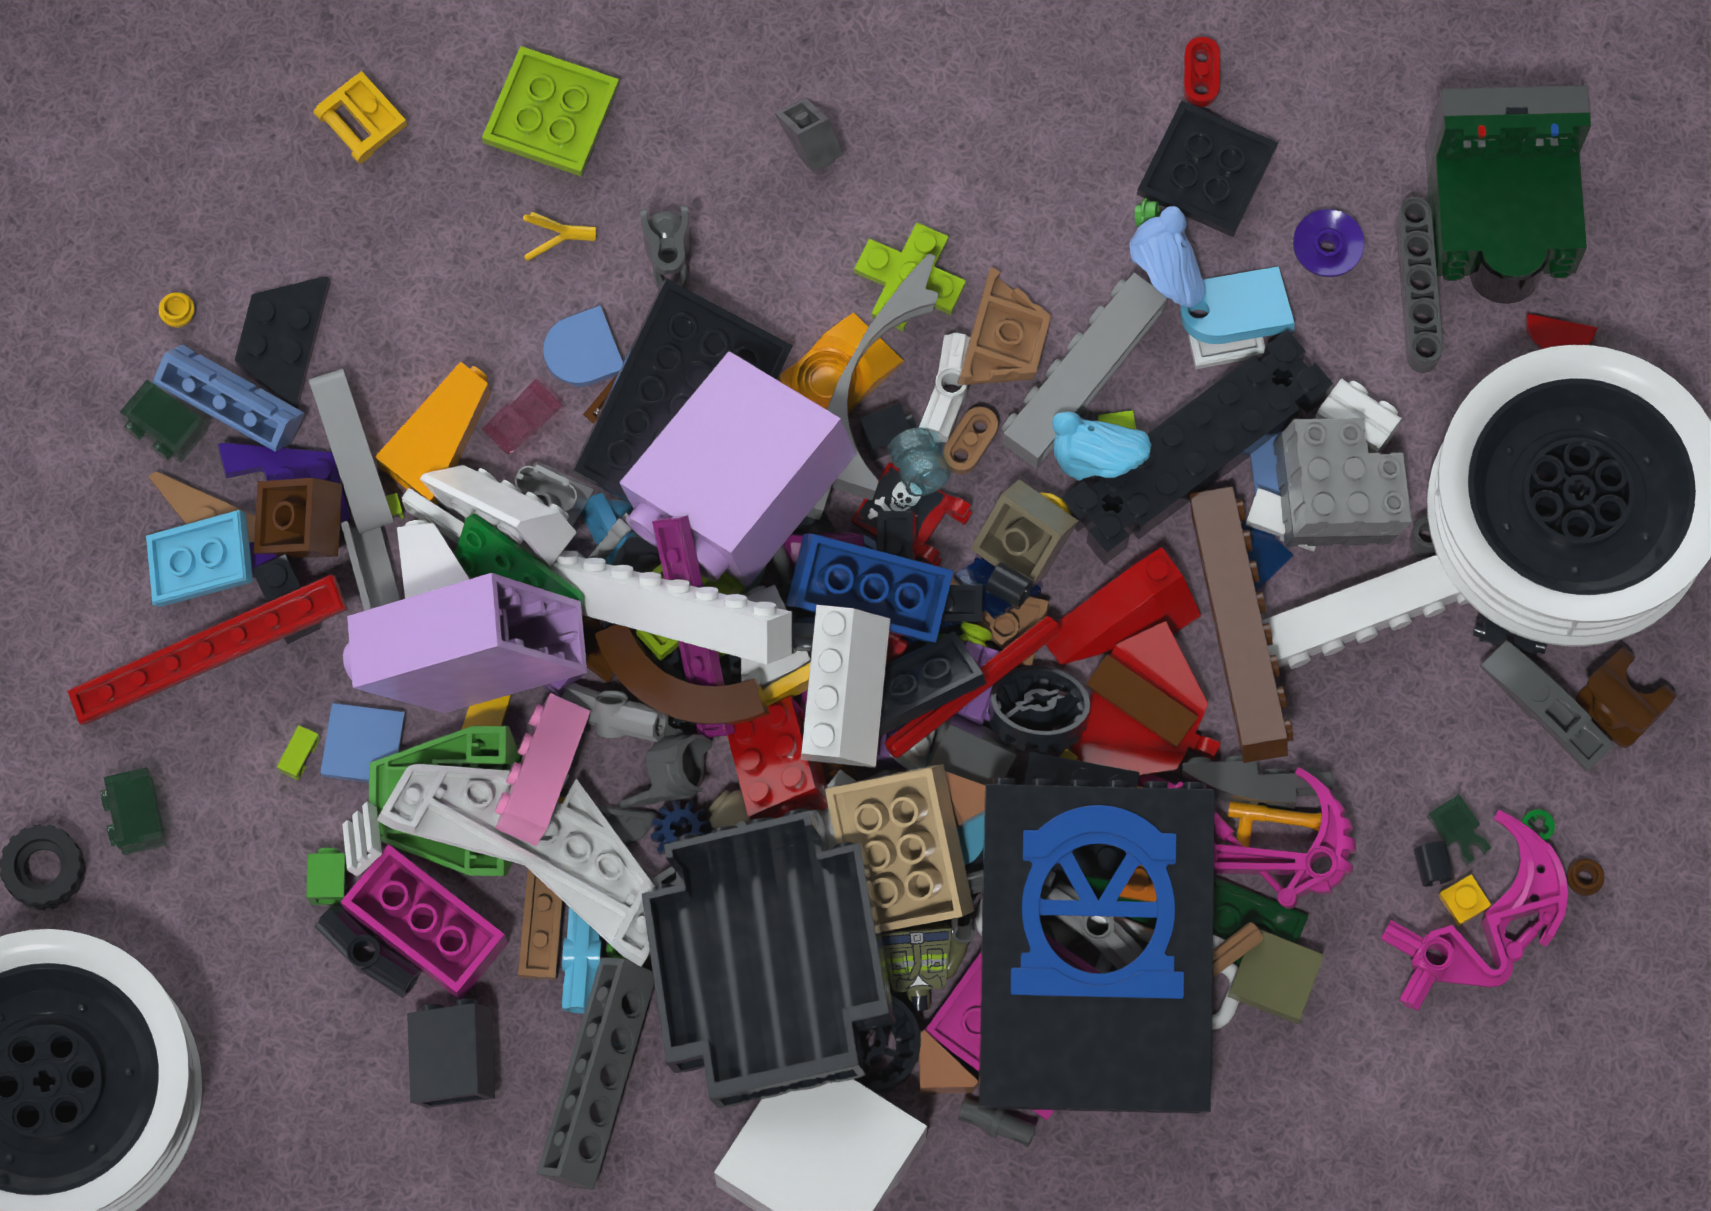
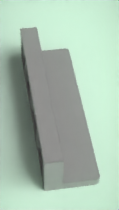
[341,521,400,611]

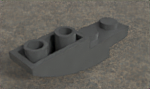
[1480,640,1614,771]
[1180,756,1333,811]

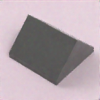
[926,714,1016,786]

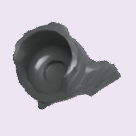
[619,725,712,808]

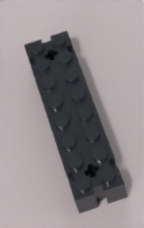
[1061,330,1333,565]

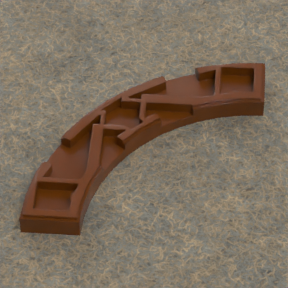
[595,624,770,725]

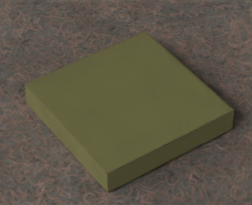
[1228,929,1324,1024]

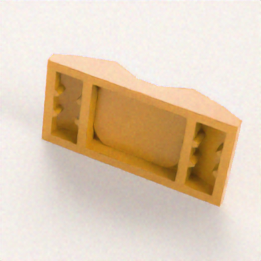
[777,312,904,414]

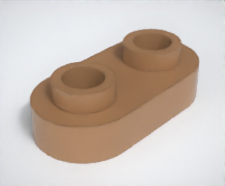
[943,407,998,475]

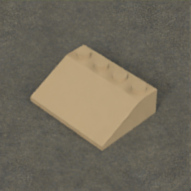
[825,764,974,932]

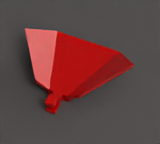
[1070,621,1221,777]

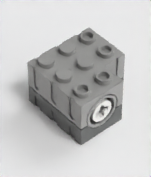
[1273,418,1412,547]

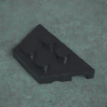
[235,276,330,409]

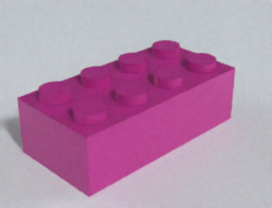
[341,844,508,1000]

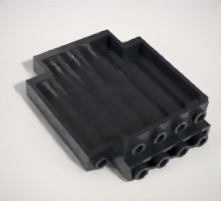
[641,809,896,1108]

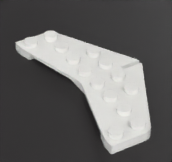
[377,764,655,967]

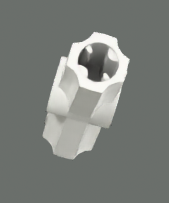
[918,333,970,443]

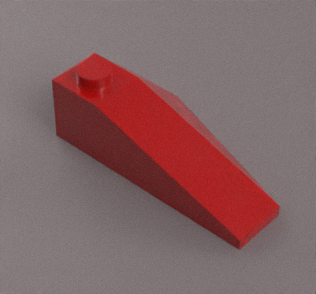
[1046,547,1201,666]

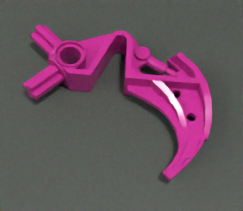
[1381,810,1568,1011]

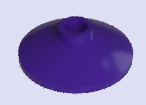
[1293,209,1365,277]

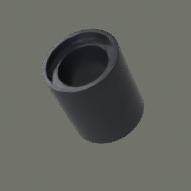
[986,562,1034,609]
[1413,841,1455,887]

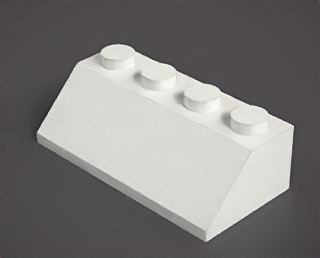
[420,465,577,567]
[801,605,890,767]

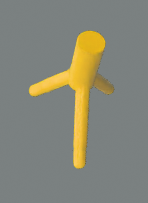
[523,212,596,261]

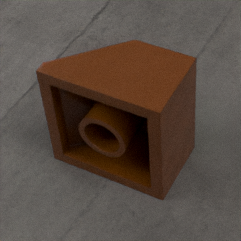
[254,478,342,558]

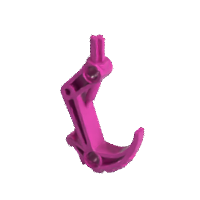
[1138,767,1356,909]

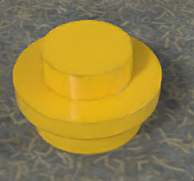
[158,292,195,328]

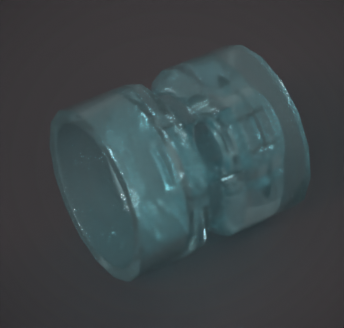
[888,428,950,497]

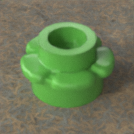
[1135,198,1160,227]

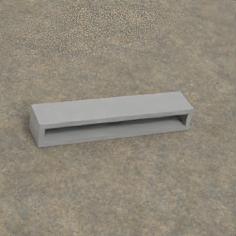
[1001,273,1168,469]

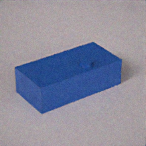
[786,534,953,643]

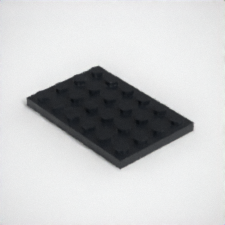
[571,279,793,503]

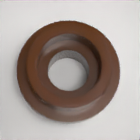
[1566,859,1605,896]

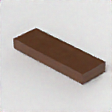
[1086,655,1198,749]

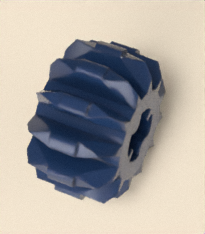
[650,800,713,855]

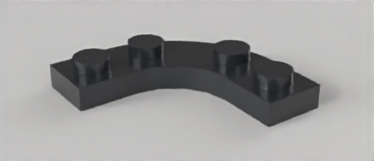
[876,511,986,623]

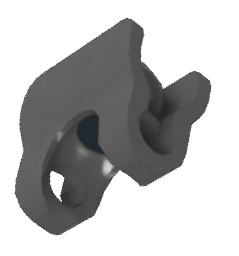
[640,205,691,289]

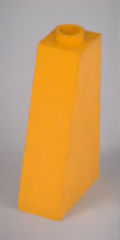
[375,362,491,506]

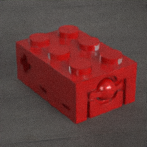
[727,696,829,820]

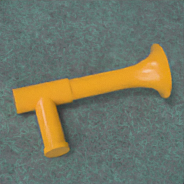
[1228,801,1322,847]

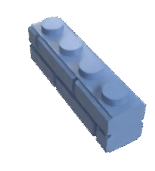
[153,345,304,452]

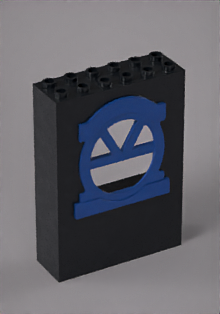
[978,778,1215,1114]

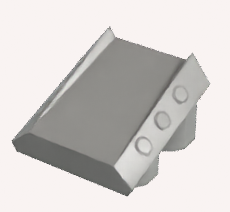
[515,461,594,526]

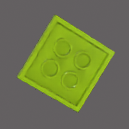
[482,46,620,177]

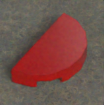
[1526,314,1598,350]

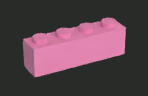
[494,693,591,846]

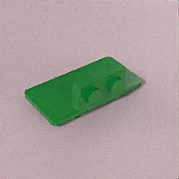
[454,513,584,608]

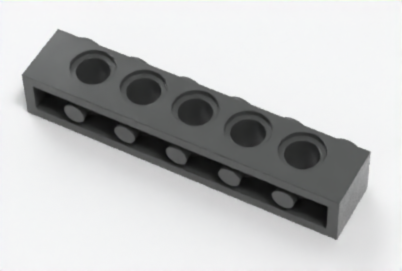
[536,957,654,1190]

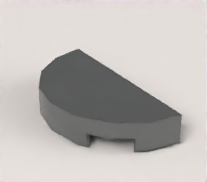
[596,805,656,846]

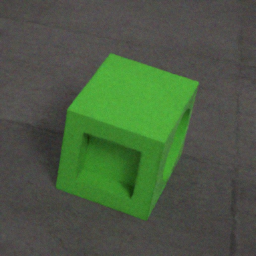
[306,848,349,905]

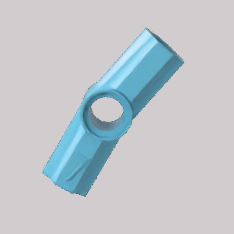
[562,907,603,1014]

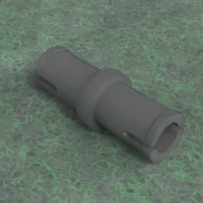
[958,1097,1037,1147]

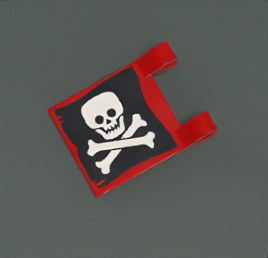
[851,463,973,566]

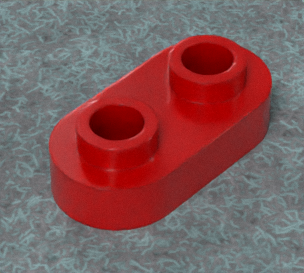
[1183,36,1220,107]

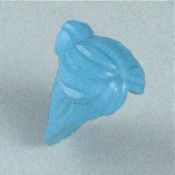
[1052,411,1152,481]

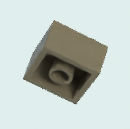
[970,479,1078,588]

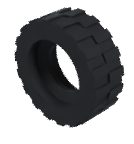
[0,824,86,910]

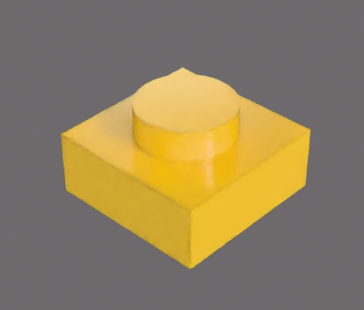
[1439,874,1492,927]

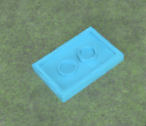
[146,510,253,607]

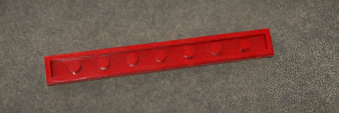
[67,575,348,725]

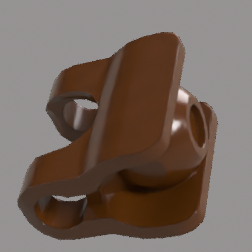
[1575,647,1677,748]

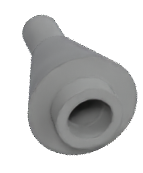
[1041,919,1106,948]

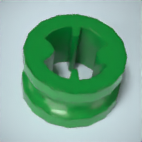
[1521,809,1555,842]

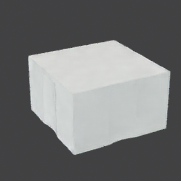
[714,1079,927,1211]

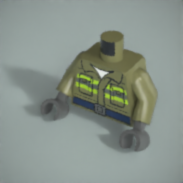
[880,918,975,1011]

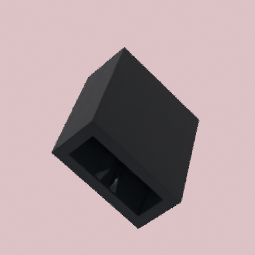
[407,999,495,1108]

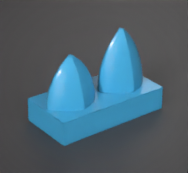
[580,493,638,565]

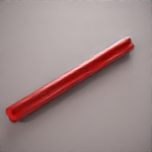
[884,616,1060,758]

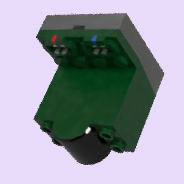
[1425,86,1591,304]

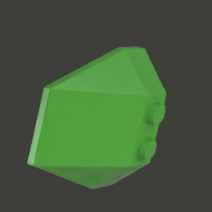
[369,726,521,876]

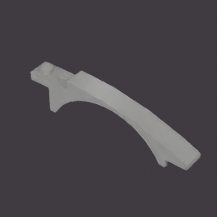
[806,254,939,520]

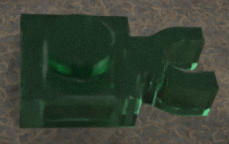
[1427,794,1491,866]

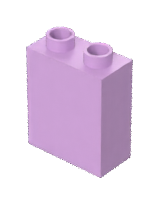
[619,351,856,586]
[343,573,587,713]

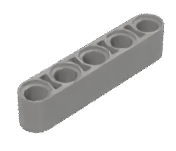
[309,368,394,534]

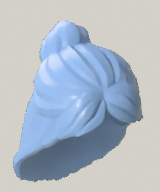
[1130,206,1206,308]

